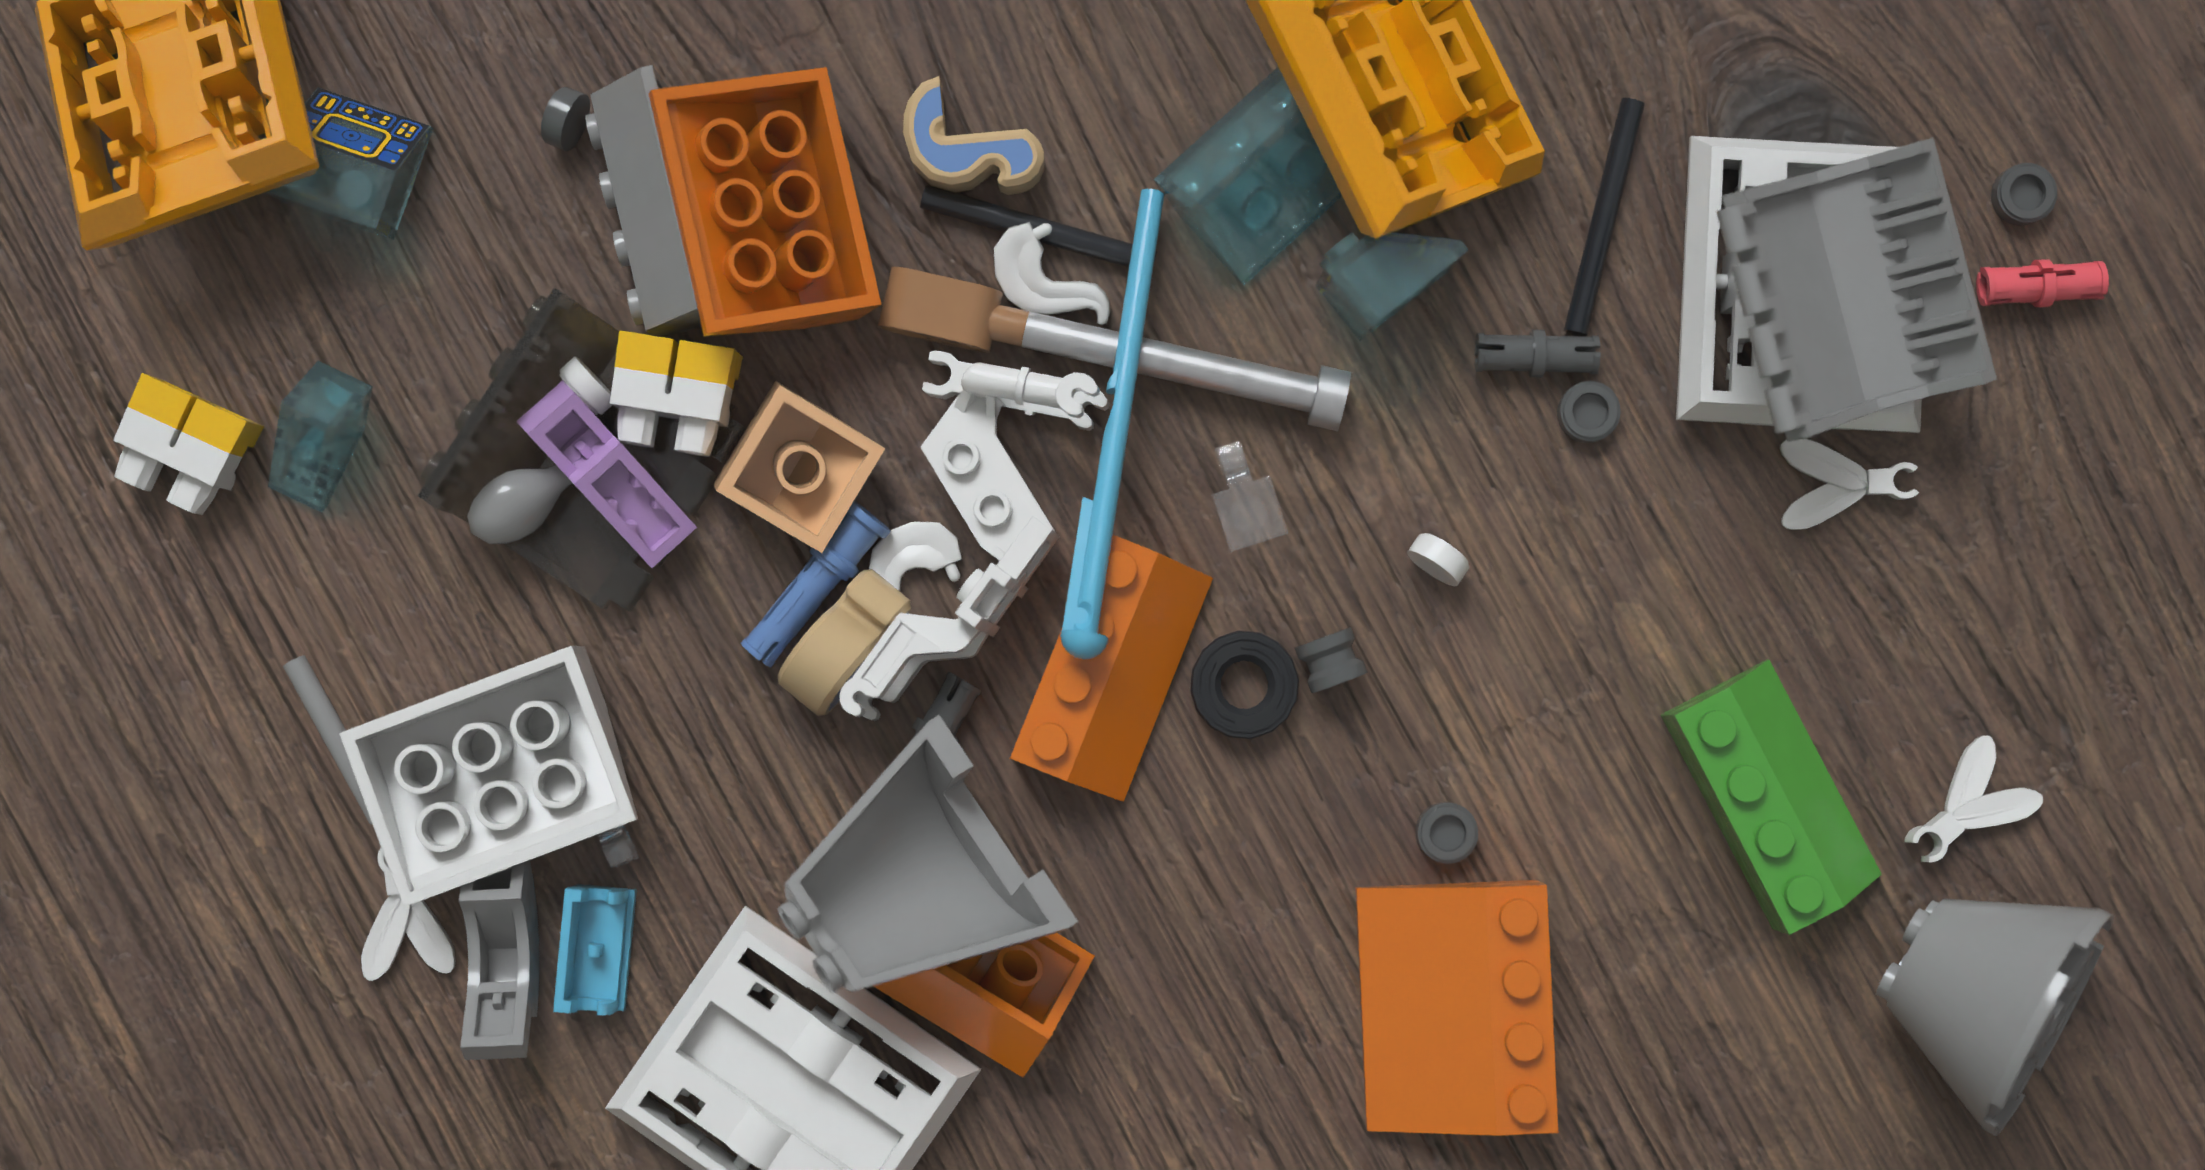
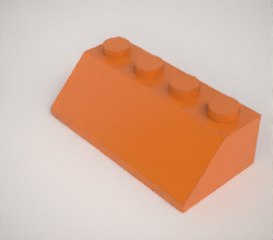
[1010,535,1213,802]
[873,933,1095,1078]

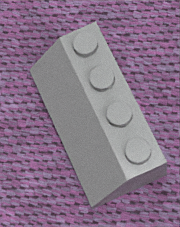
[585,65,702,337]

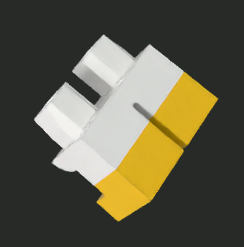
[610,330,743,457]
[113,373,264,515]

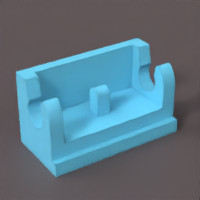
[553,884,637,1015]

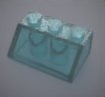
[1154,67,1342,285]

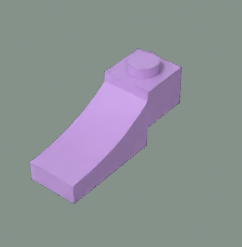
[516,381,697,568]

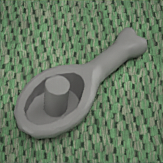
[467,465,573,544]

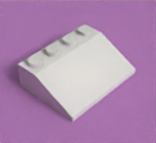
[339,646,638,907]

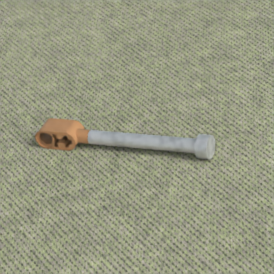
[878,267,1351,431]

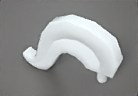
[994,222,1110,325]
[869,522,962,591]

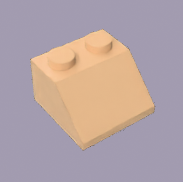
[713,381,886,553]

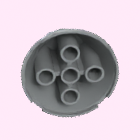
[1876,898,2114,1136]

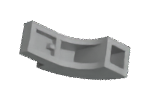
[459,860,539,1060]

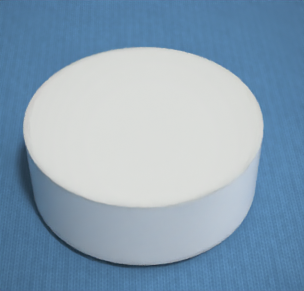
[559,356,612,415]
[1407,533,1470,586]

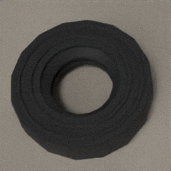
[1190,631,1299,739]

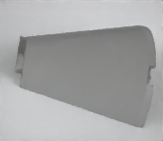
[778,715,1078,993]

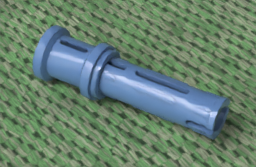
[741,500,891,667]

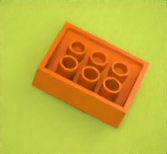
[648,67,881,336]
[1355,880,1558,1136]

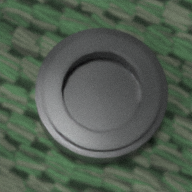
[541,87,590,151]
[1991,163,2057,226]
[1557,381,1621,443]
[1415,802,1478,863]

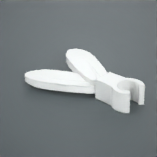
[1780,439,1919,530]
[1905,735,2043,862]
[361,848,456,981]

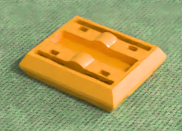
[35,0,320,251]
[1246,0,1545,239]

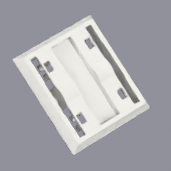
[1676,136,1922,433]
[605,906,981,1170]

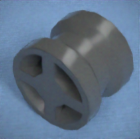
[1294,627,1368,693]

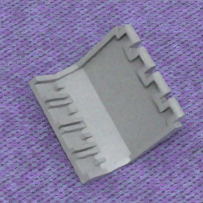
[1716,138,1997,442]

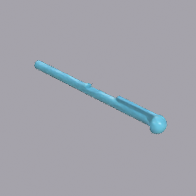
[1061,189,1164,659]

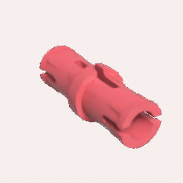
[1976,259,2109,308]

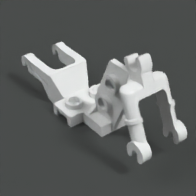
[839,350,1109,721]

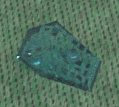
[268,361,373,512]

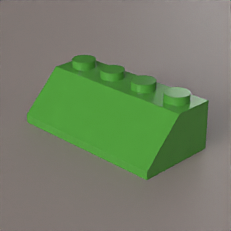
[1661,659,1882,935]

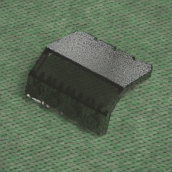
[417,287,746,612]

